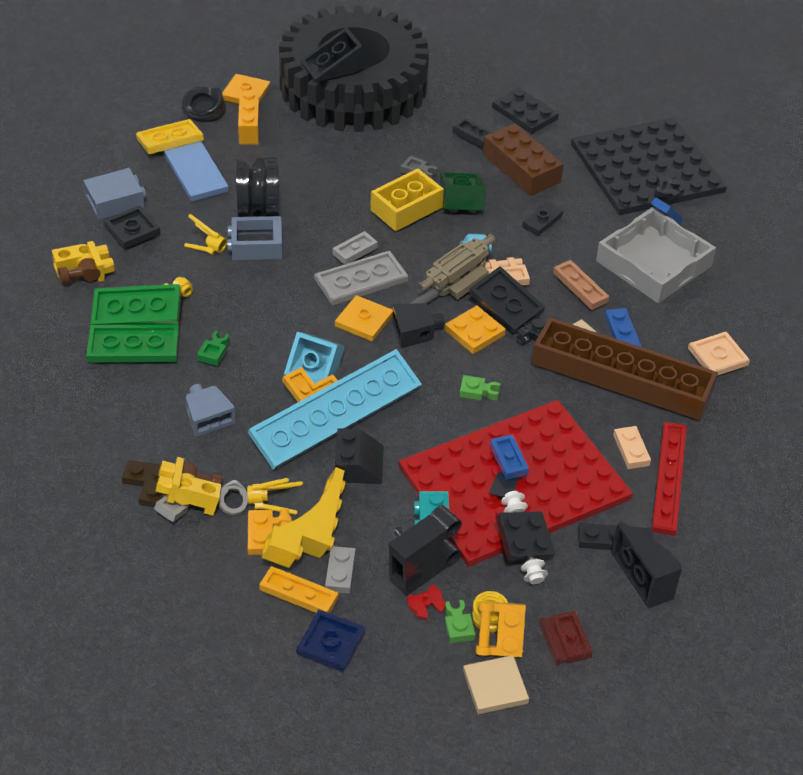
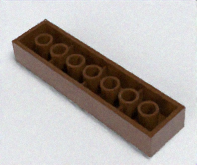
[531,317,718,420]

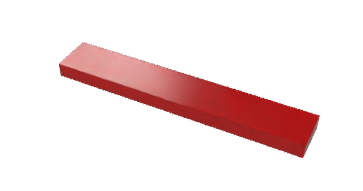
[652,422,687,536]

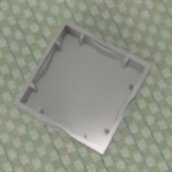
[596,207,716,304]

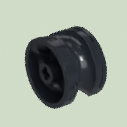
[236,157,279,217]

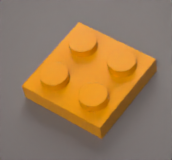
[444,306,506,354]

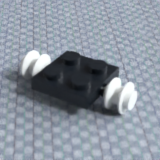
[495,491,555,584]

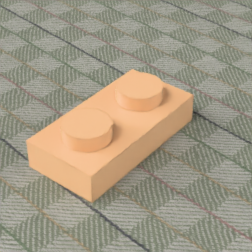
[613,426,651,469]

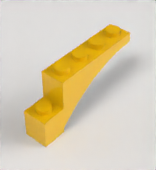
[261,468,345,568]

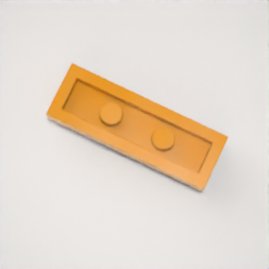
[259,566,339,617]

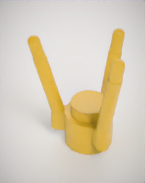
[184,214,227,255]
[247,478,303,515]

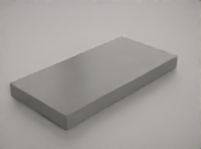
[314,250,408,306]

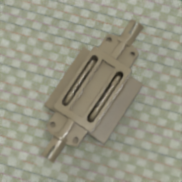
[419,234,495,300]

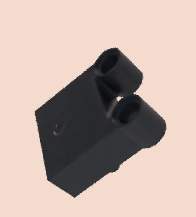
[389,505,462,596]

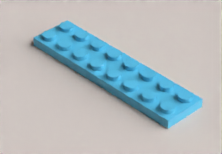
[248,349,422,470]

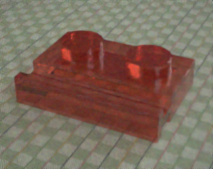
[540,611,593,665]

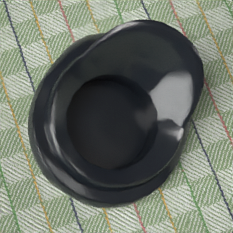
[182,86,226,121]

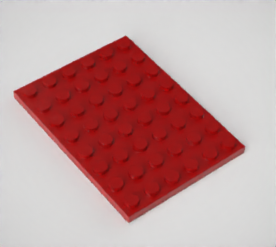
[398,400,633,567]

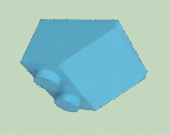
[284,332,345,384]

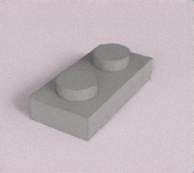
[333,231,378,264]
[325,546,356,594]

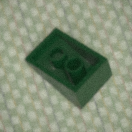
[439,172,486,213]

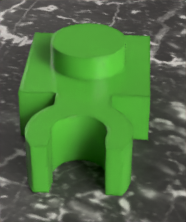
[459,375,500,401]
[445,600,475,643]

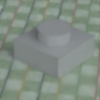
[154,495,189,522]

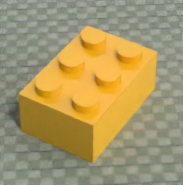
[371,169,444,231]

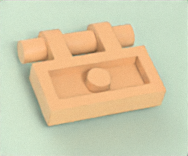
[485,257,530,285]

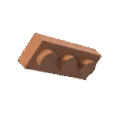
[553,260,609,310]

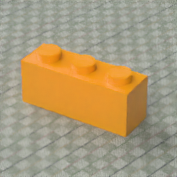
[238,90,260,144]

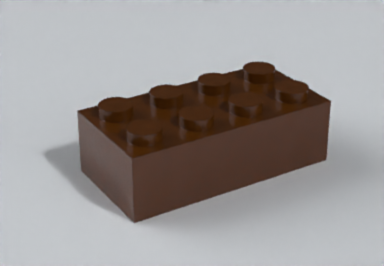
[483,123,564,196]

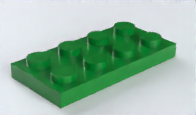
[91,284,182,325]
[86,324,179,362]

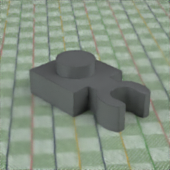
[401,156,438,180]

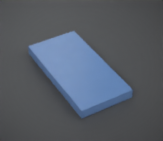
[164,141,229,202]

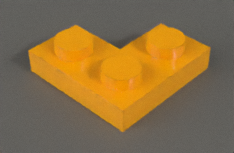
[282,367,338,402]

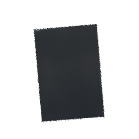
[489,472,519,497]

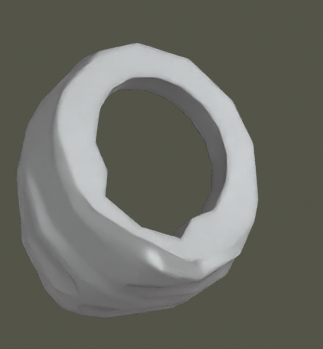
[218,480,248,516]

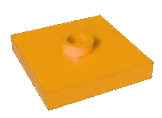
[223,74,270,104]
[335,295,393,342]

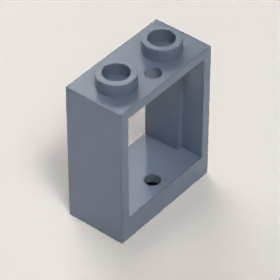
[227,216,282,260]

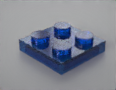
[296,609,365,672]

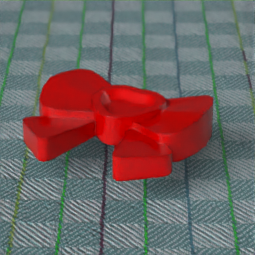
[407,585,446,620]

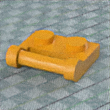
[475,601,526,657]

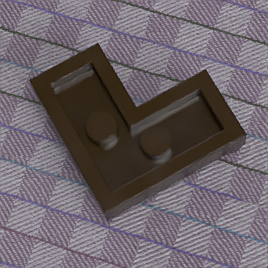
[122,460,167,508]

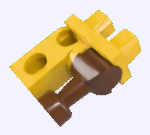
[52,241,115,285]
[155,457,222,516]

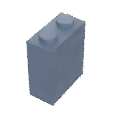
[83,168,146,220]

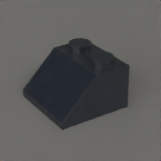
[335,428,384,484]

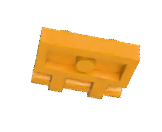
[248,508,292,555]

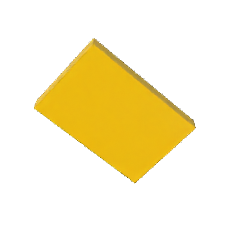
[136,119,204,154]

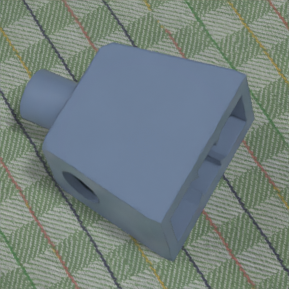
[185,384,236,437]

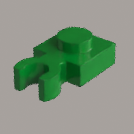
[197,331,229,366]

